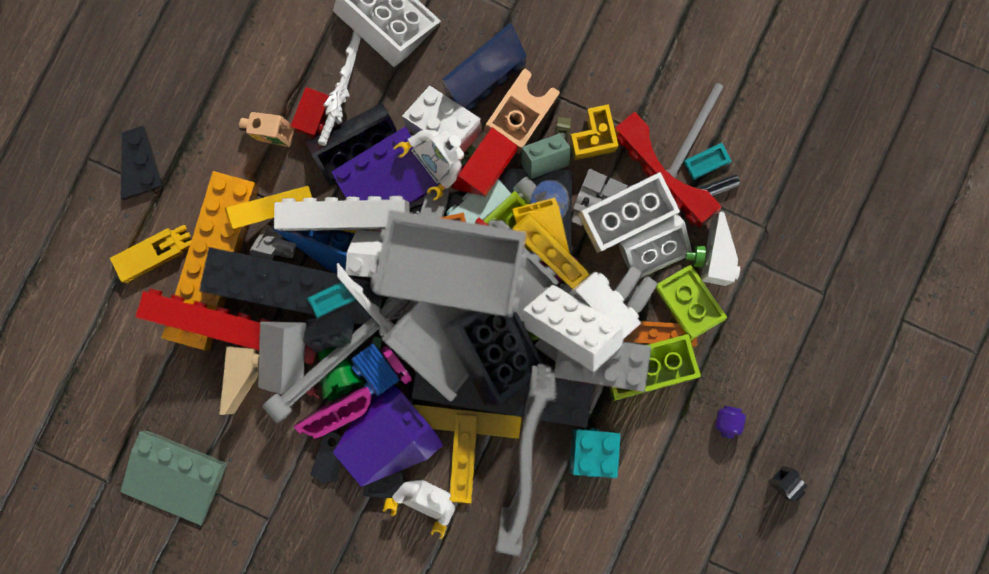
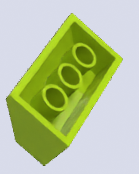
[609,334,701,401]

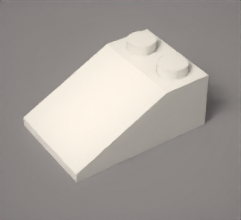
[701,212,740,286]

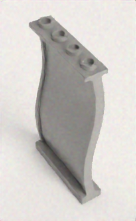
[382,220,559,402]
[496,364,555,556]

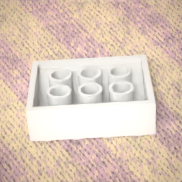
[333,0,441,67]

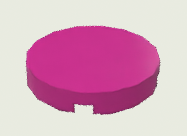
[380,345,412,385]

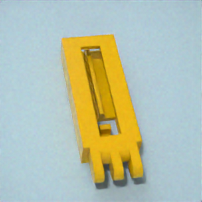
[110,225,191,283]

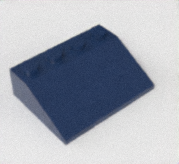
[442,23,527,112]

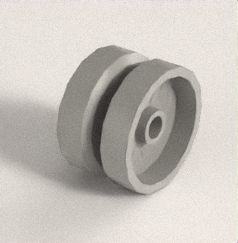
[613,265,657,314]

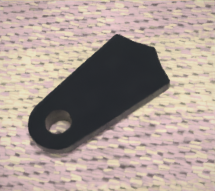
[310,432,342,484]

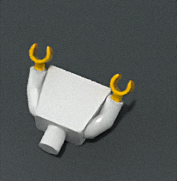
[383,481,455,539]

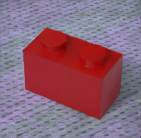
[290,87,329,138]

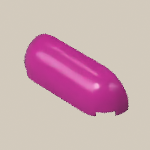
[293,386,371,438]

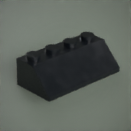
[306,103,397,186]

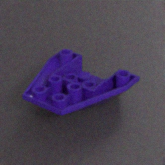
[333,385,443,487]

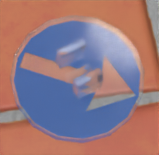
[530,180,570,219]

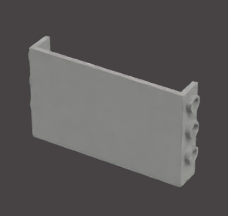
[371,210,527,317]

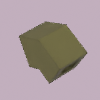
[555,117,571,140]

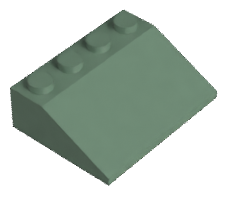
[121,431,228,525]

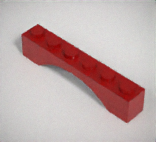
[615,112,722,228]

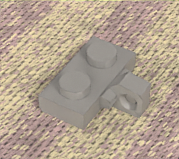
[250,224,296,260]

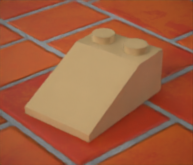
[220,347,259,415]

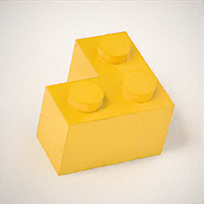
[570,104,618,160]

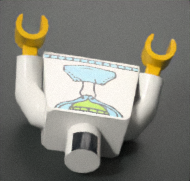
[394,130,464,200]

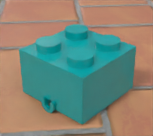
[569,428,621,478]

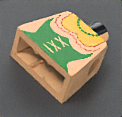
[239,112,294,147]

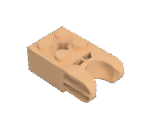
[484,69,559,154]

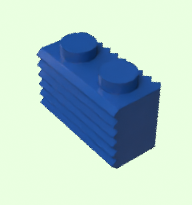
[351,344,401,396]

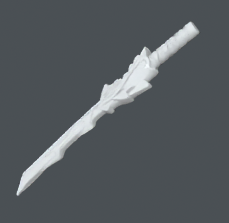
[318,31,361,146]
[337,263,403,359]

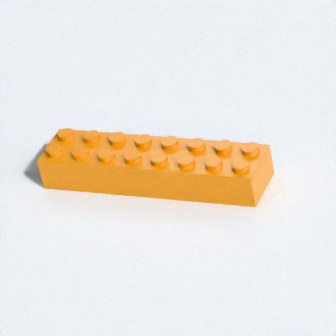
[162,171,260,351]

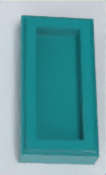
[683,143,732,181]
[307,282,357,318]

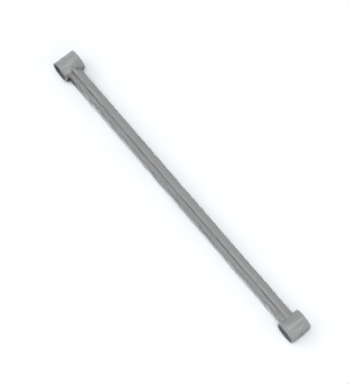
[262,176,542,424]

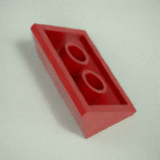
[451,127,519,197]

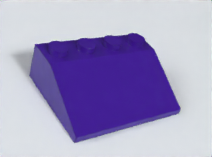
[332,127,440,231]

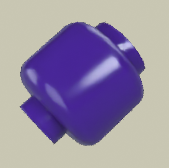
[715,405,746,439]

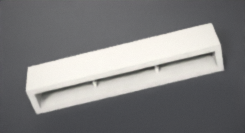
[274,196,409,231]

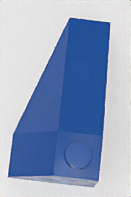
[273,225,355,273]

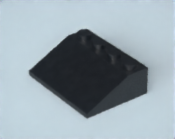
[443,310,544,405]

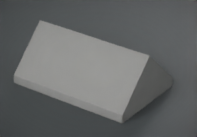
[258,322,306,394]

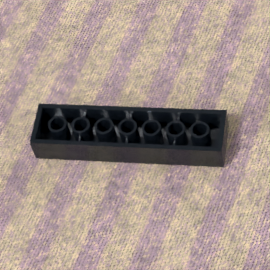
[199,247,383,325]
[412,371,594,428]

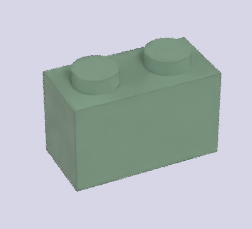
[521,134,571,179]

